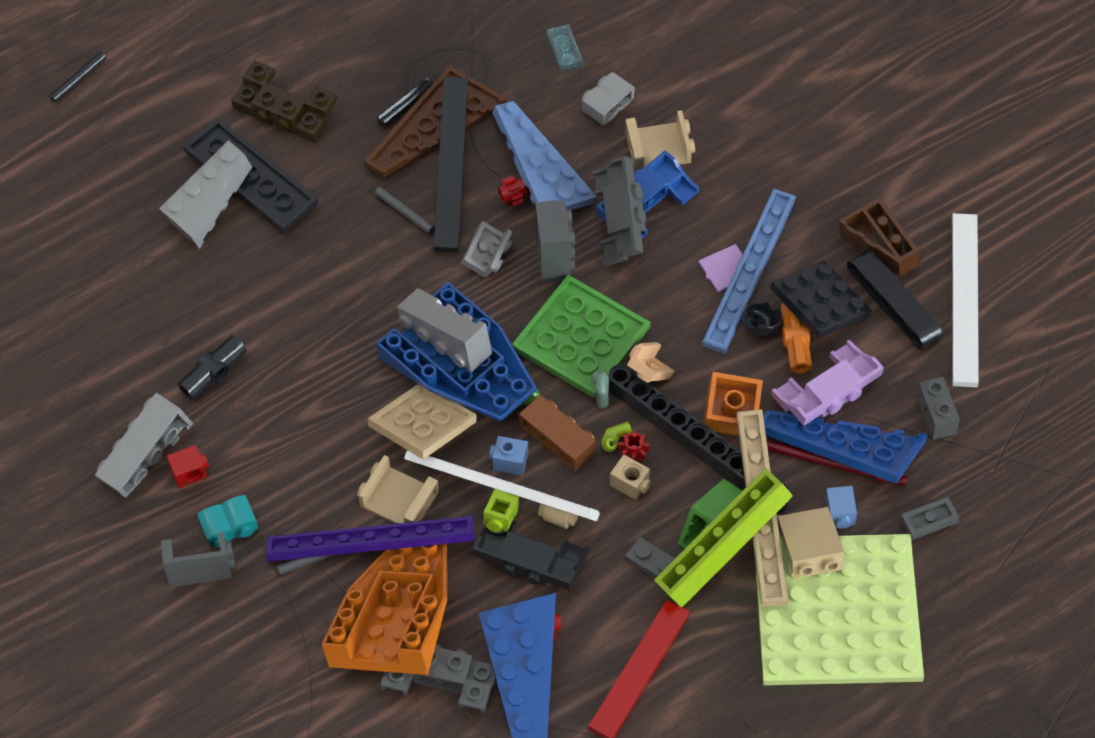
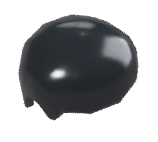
[741,302,782,337]

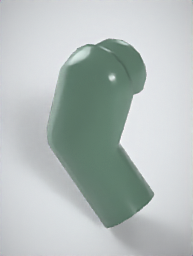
[591,370,609,408]

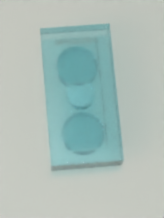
[547,24,583,72]

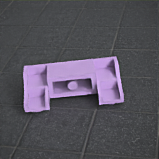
[771,340,884,426]

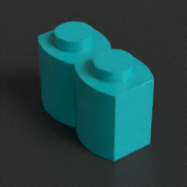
[197,495,258,547]

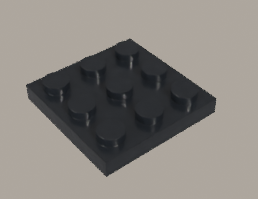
[769,261,872,339]

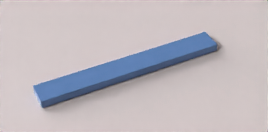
[702,189,796,354]

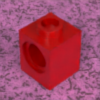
[167,445,209,488]

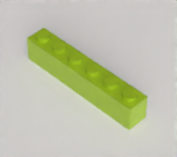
[654,468,793,607]

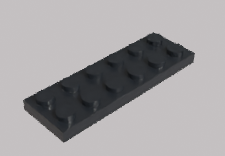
[183,117,318,233]

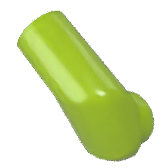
[601,421,632,452]

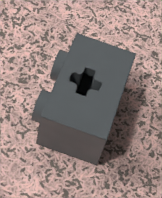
[916,377,960,440]

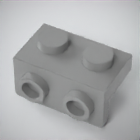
[461,221,513,278]

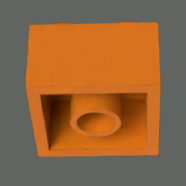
[703,372,763,436]

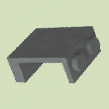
[161,532,236,587]

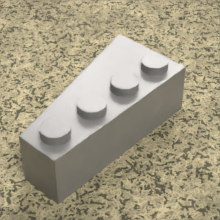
[159,140,252,249]
[397,288,492,372]
[95,393,193,498]

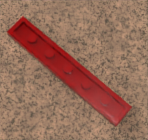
[588,600,690,738]

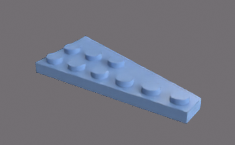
[492,101,597,210]

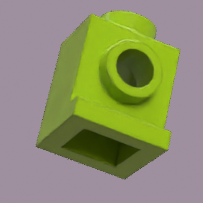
[483,489,519,533]

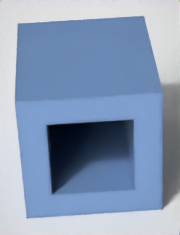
[825,486,857,529]

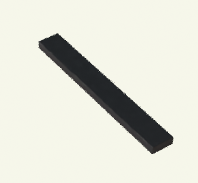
[434,77,468,252]

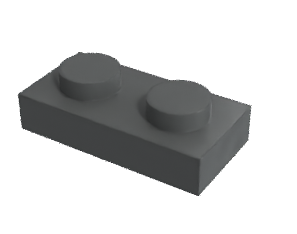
[900,497,959,540]
[625,537,675,579]

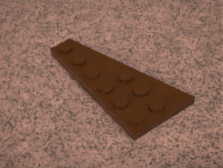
[364,65,507,178]

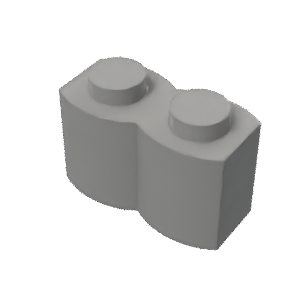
[581,72,635,126]

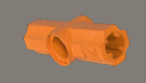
[781,303,812,374]

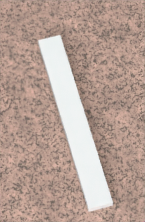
[952,213,979,387]
[404,450,600,521]

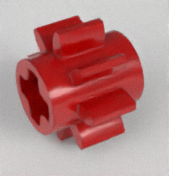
[497,175,527,207]
[618,430,650,461]

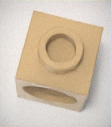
[610,455,651,500]

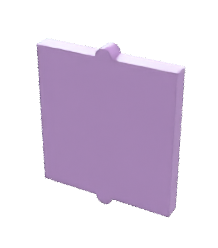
[698,244,743,293]

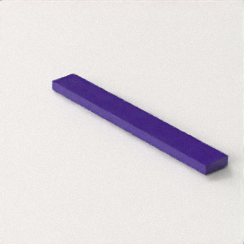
[266,516,474,561]

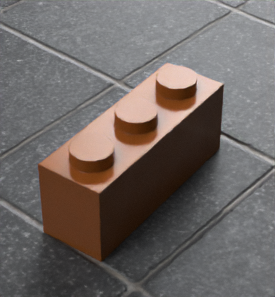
[519,395,596,472]

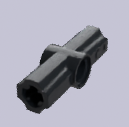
[177,335,247,400]

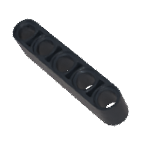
[847,249,942,349]

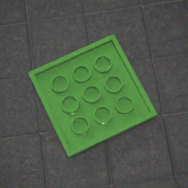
[512,275,651,399]

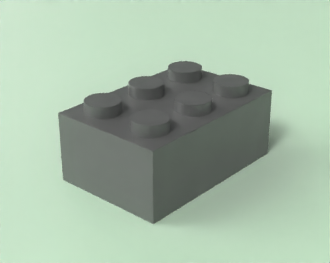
[535,199,575,284]

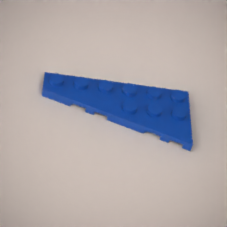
[763,410,927,484]
[479,593,556,738]

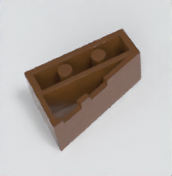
[838,197,921,276]

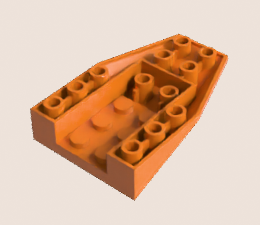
[322,544,447,675]

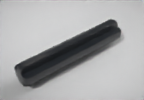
[377,78,433,127]

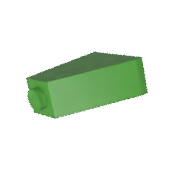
[677,479,742,549]

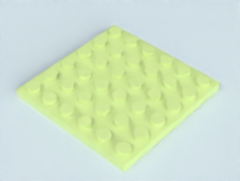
[755,534,924,685]

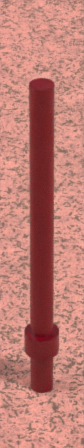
[766,440,908,487]

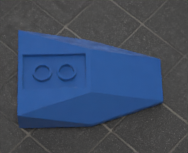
[376,282,537,422]

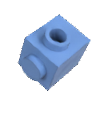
[489,436,529,476]

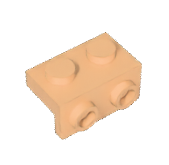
[627,342,674,382]

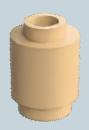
[538,504,578,529]

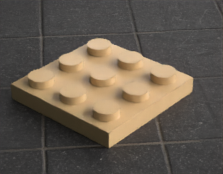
[368,384,476,459]

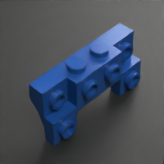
[596,150,699,239]

